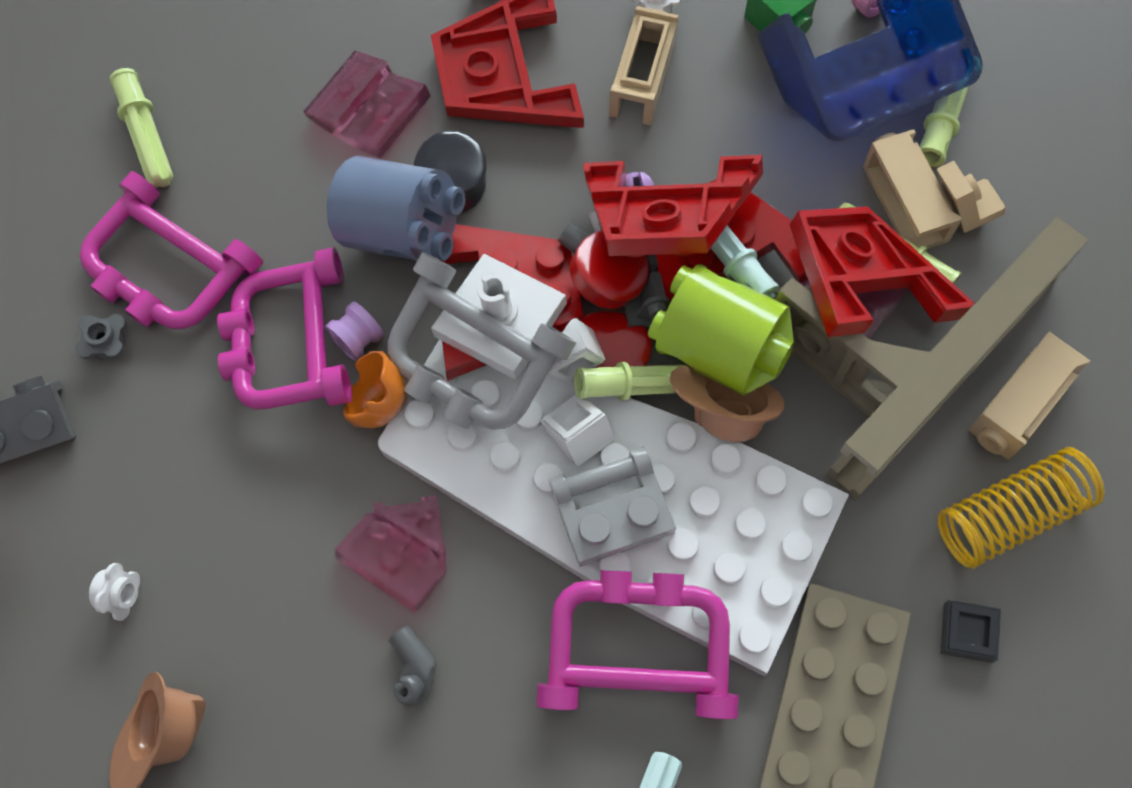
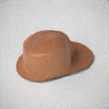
[669,365,785,442]
[109,672,206,788]

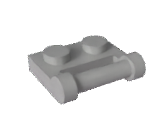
[548,446,676,567]

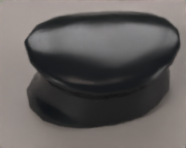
[414,131,487,214]

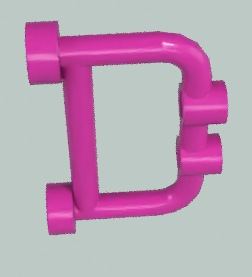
[79,171,264,329]
[217,247,352,410]
[536,570,739,719]

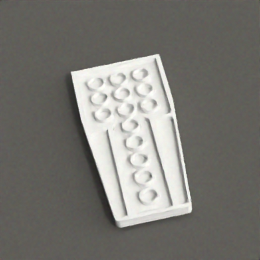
[378,340,849,677]

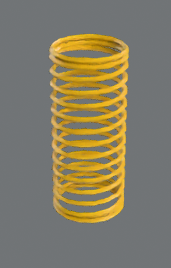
[937,447,1105,569]

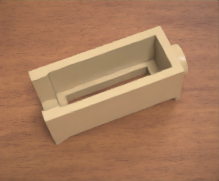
[609,6,679,126]
[863,129,962,249]
[968,331,1091,460]

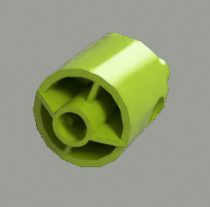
[648,264,794,396]

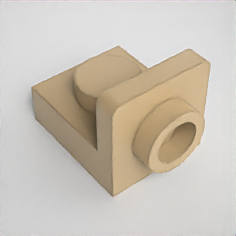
[937,161,1006,233]

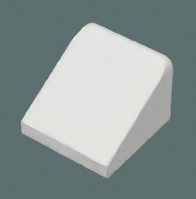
[548,318,606,383]
[540,395,615,466]

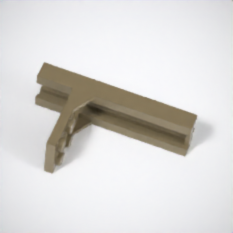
[776,216,1089,501]

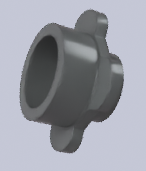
[75,314,126,360]

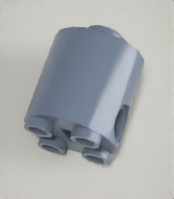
[326,156,465,262]

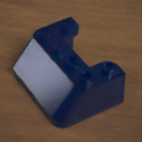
[757,0,983,141]

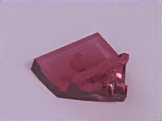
[335,495,447,613]

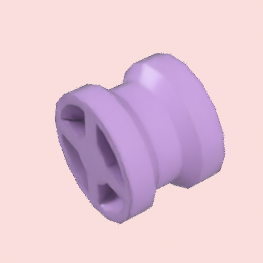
[324,301,385,361]

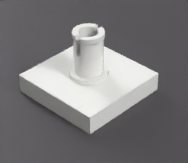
[431,254,567,380]

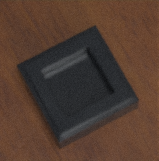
[940,600,1001,663]

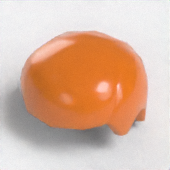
[343,351,408,429]

